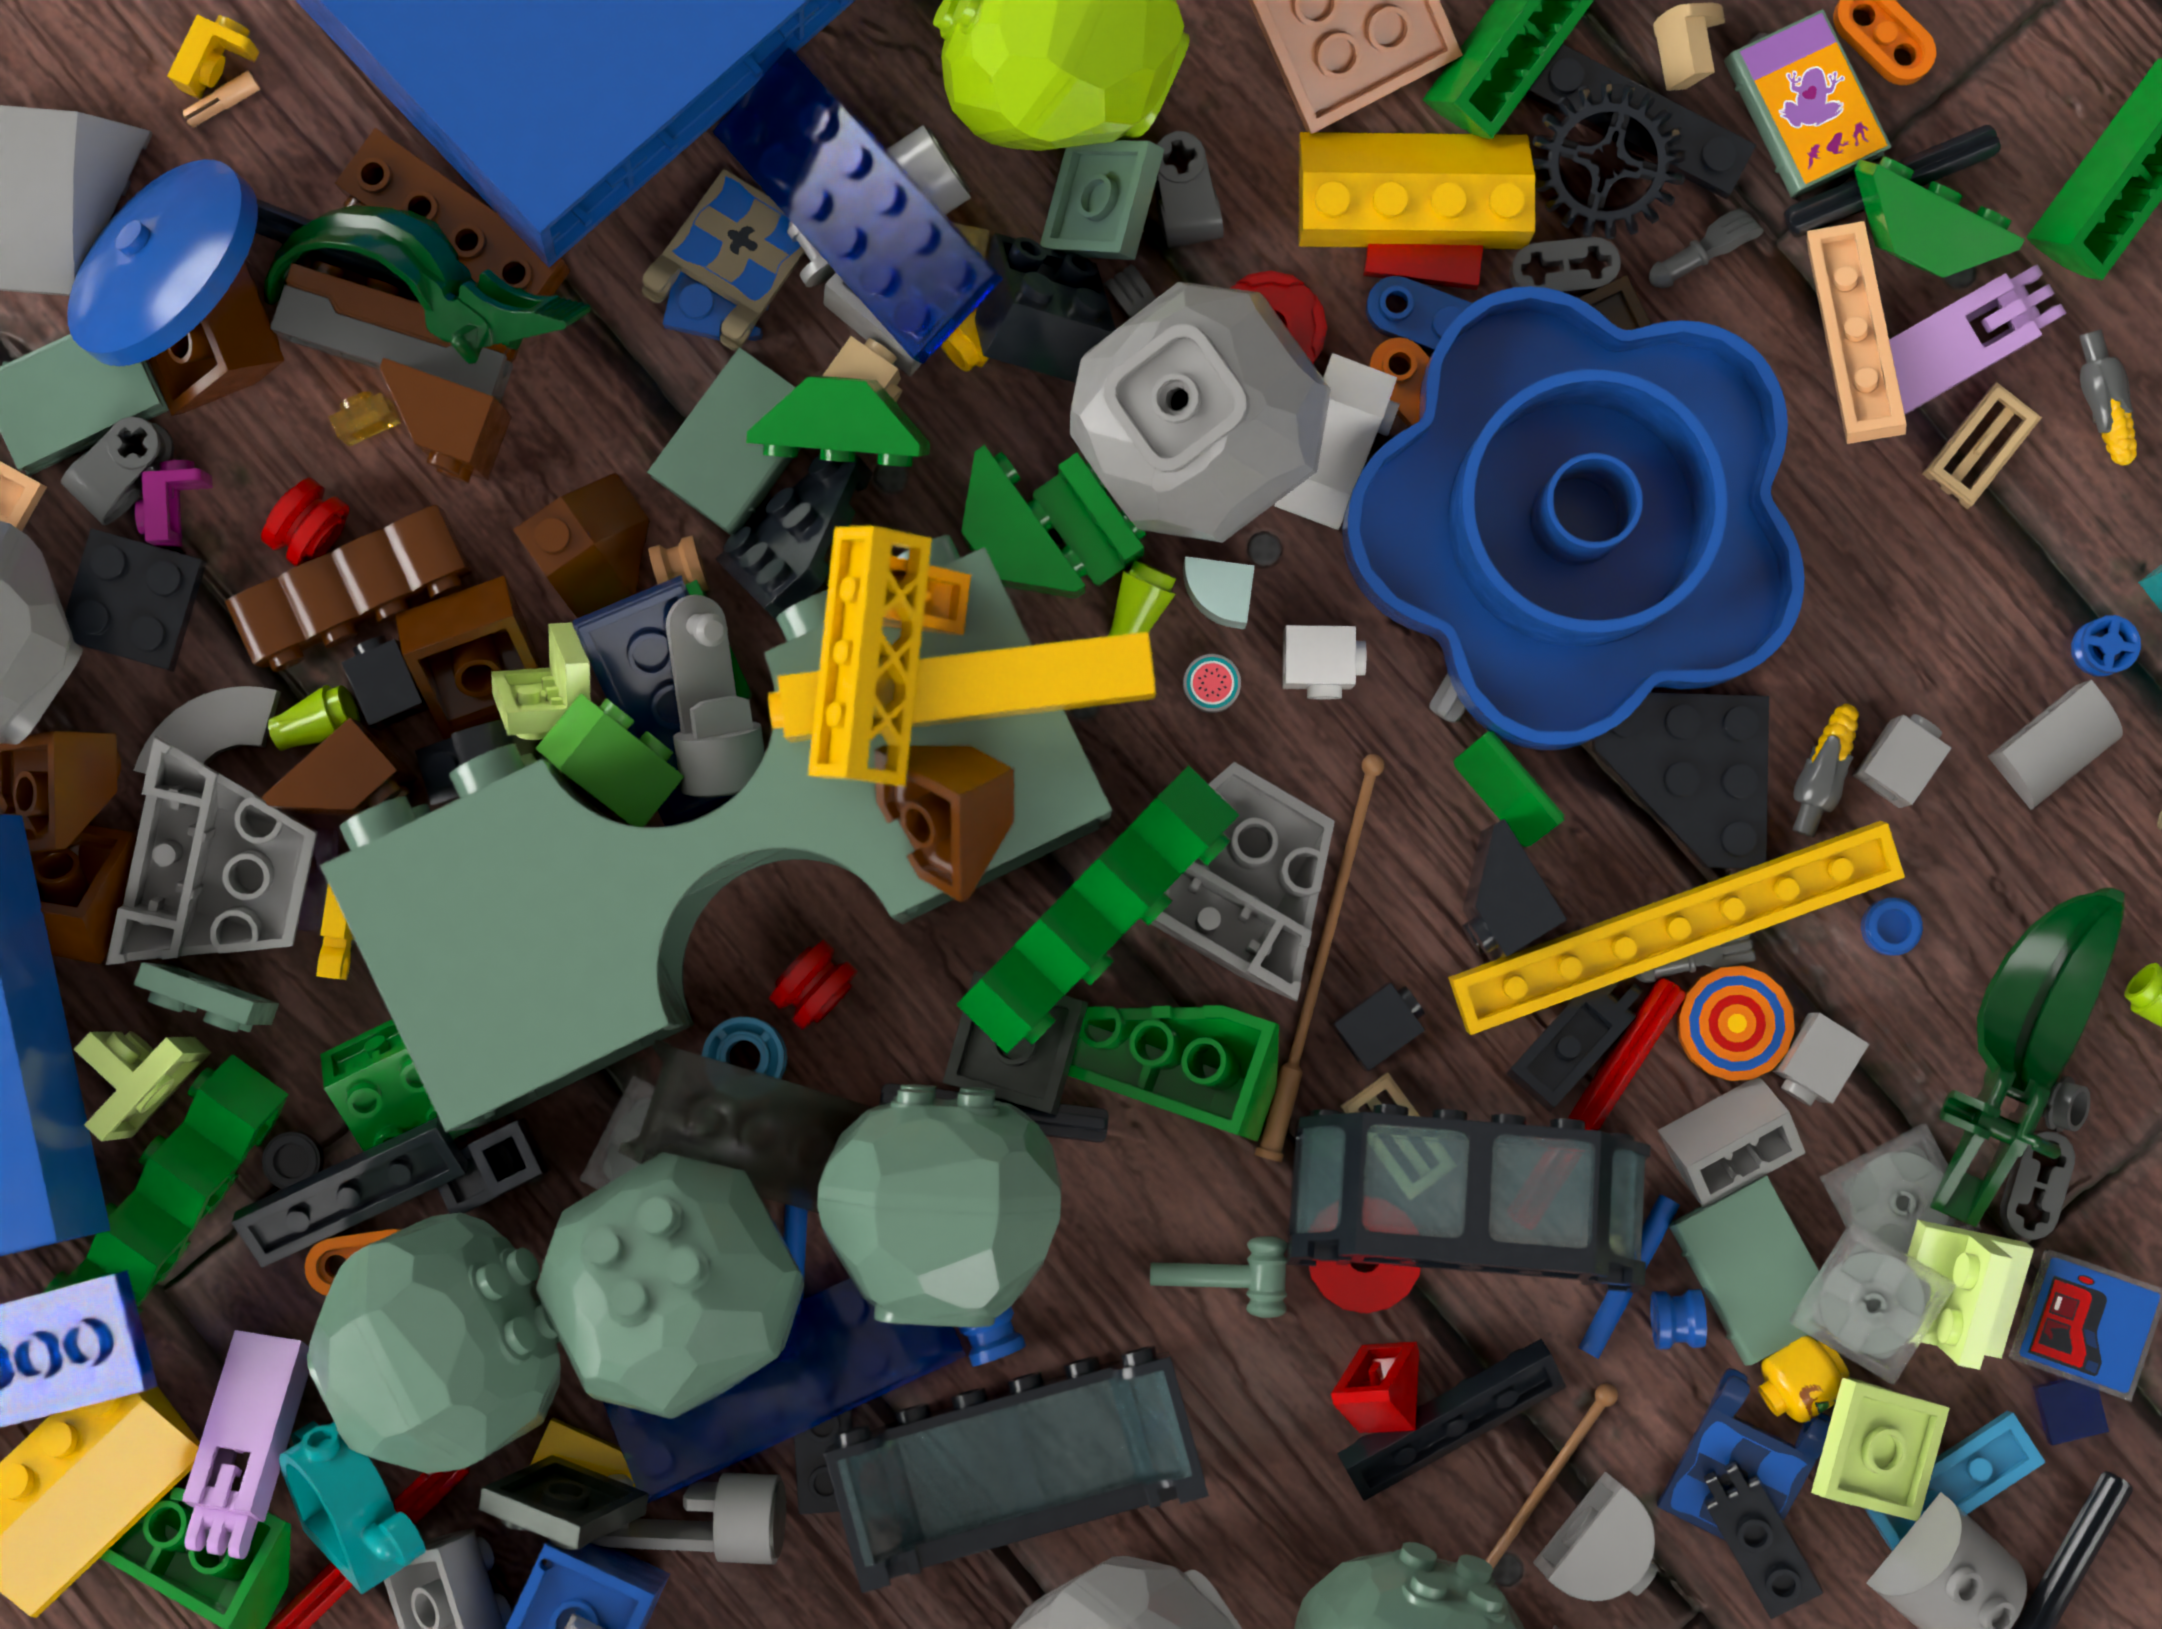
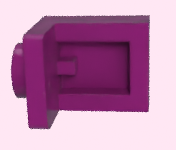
[135,460,213,548]

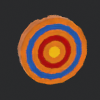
[1676,966,1795,1081]

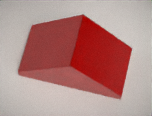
[1331,1341,1419,1434]

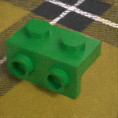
[1033,452,1147,586]

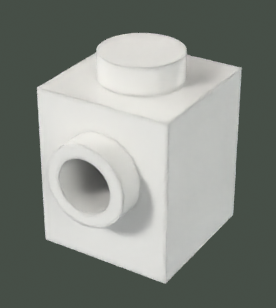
[1282,625,1367,700]

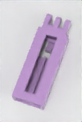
[1889,264,2067,415]
[182,1330,309,1559]

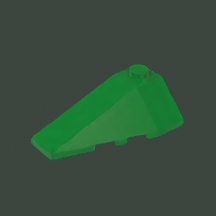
[1068,1005,1279,1141]
[100,1487,291,1629]

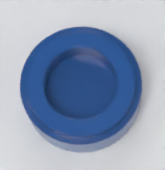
[1861,898,1923,956]

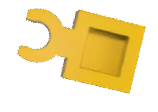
[316,883,355,980]

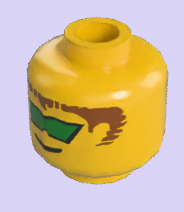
[1758,1335,1850,1423]

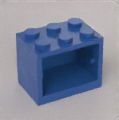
[505,1539,670,1629]

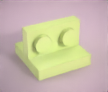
[491,622,590,740]
[74,1031,211,1141]
[1905,1220,2034,1370]
[1811,1377,1950,1521]

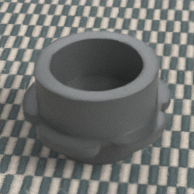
[2041,1076,2090,1132]

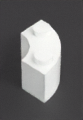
[1274,353,1400,530]

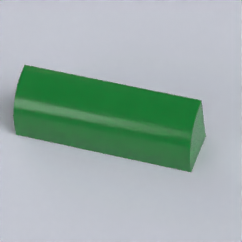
[1422,0,1594,139]
[2026,58,2162,280]

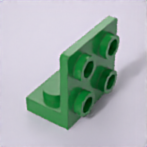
[320,1019,478,1152]

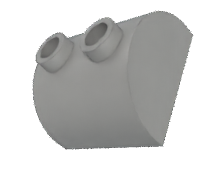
[1533,1472,1658,1601]
[1866,1492,2027,1629]
[384,1529,512,1629]

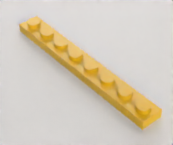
[1448,821,1905,1035]

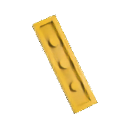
[808,526,932,786]

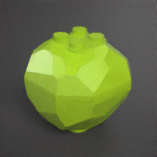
[933,0,1190,151]

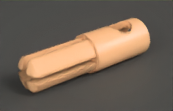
[183,70,261,128]

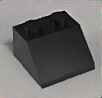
[1462,819,1567,959]

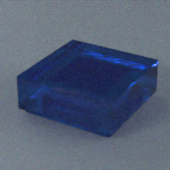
[2033,1376,2109,1445]

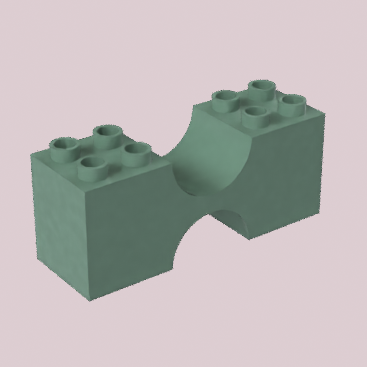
[320,535,1112,1132]

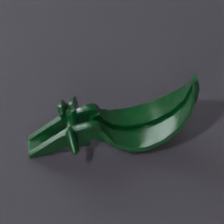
[264,205,591,364]
[1930,887,2125,1228]

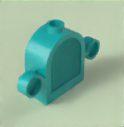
[279,1421,426,1594]

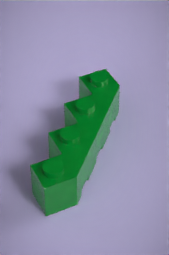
[956,765,1239,1054]
[38,1054,289,1366]

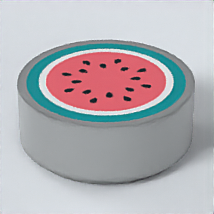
[1183,654,1241,713]

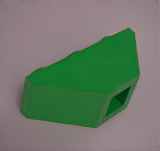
[1854,156,2025,278]
[746,376,930,467]
[961,445,1088,599]

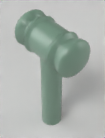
[1150,1236,1288,1318]

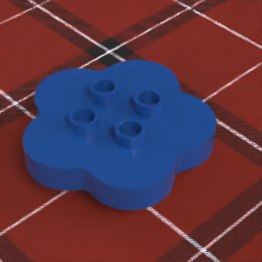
[1342,286,1804,750]

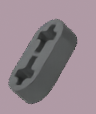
[1509,237,1621,296]
[2000,1131,2075,1240]

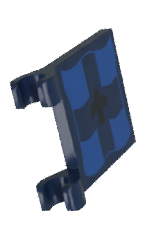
[1657,1368,1831,1540]

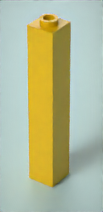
[769,632,1156,742]

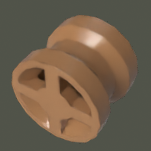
[648,535,710,591]

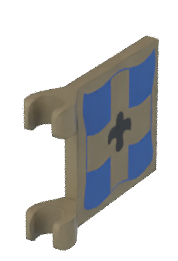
[642,169,820,351]

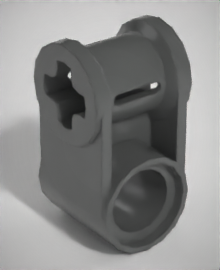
[1154,131,1224,249]
[61,416,174,525]

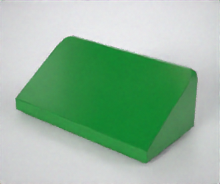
[1453,731,1565,848]

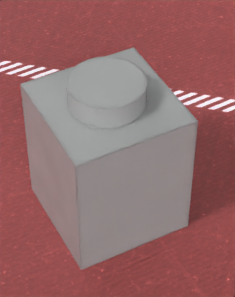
[1852,714,1951,808]
[1772,1013,1869,1107]

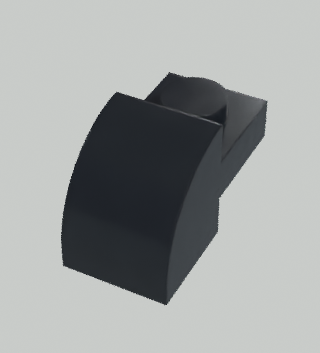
[415,719,548,806]
[437,1118,550,1214]

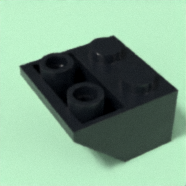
[974,232,1116,383]

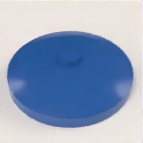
[67,159,258,366]

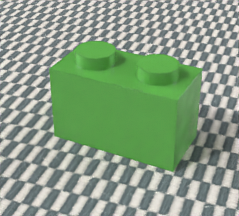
[535,693,685,828]

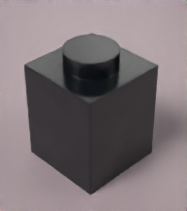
[341,636,429,731]
[1330,983,1425,1071]

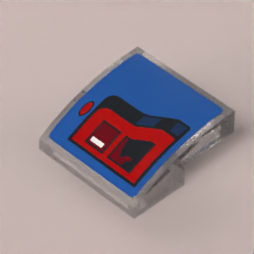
[2008,1248,2162,1402]

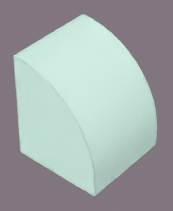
[1183,556,1254,629]

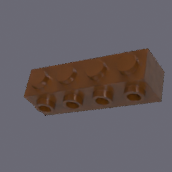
[335,128,570,296]

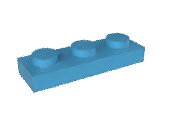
[1864,1410,2046,1551]

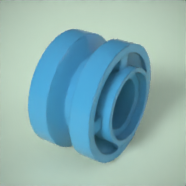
[702,1017,788,1099]

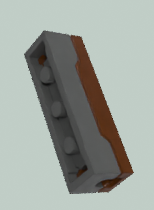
[270,260,520,404]

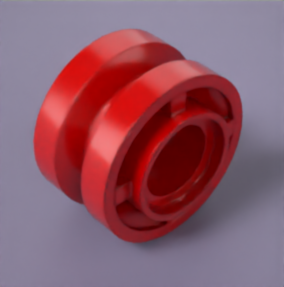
[261,477,350,567]
[769,939,858,1030]

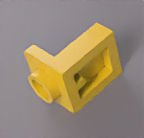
[167,14,260,100]

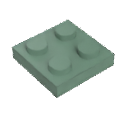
[1040,140,1164,260]
[134,962,279,1032]

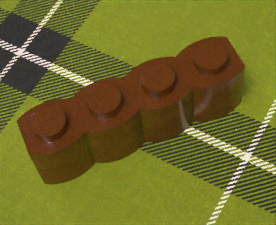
[225,504,472,672]

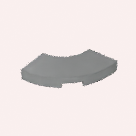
[133,686,281,774]

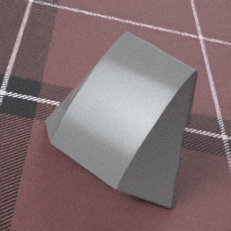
[0,105,153,296]
[106,736,318,965]
[1151,762,1335,1002]

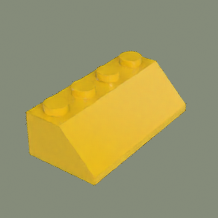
[1299,132,1535,249]
[0,1358,200,1618]

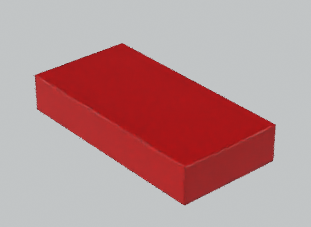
[1363,244,1484,290]

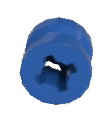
[2071,615,2141,677]
[1650,1289,1707,1350]
[958,1306,1026,1367]

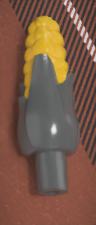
[2079,329,2137,466]
[1792,703,1859,838]

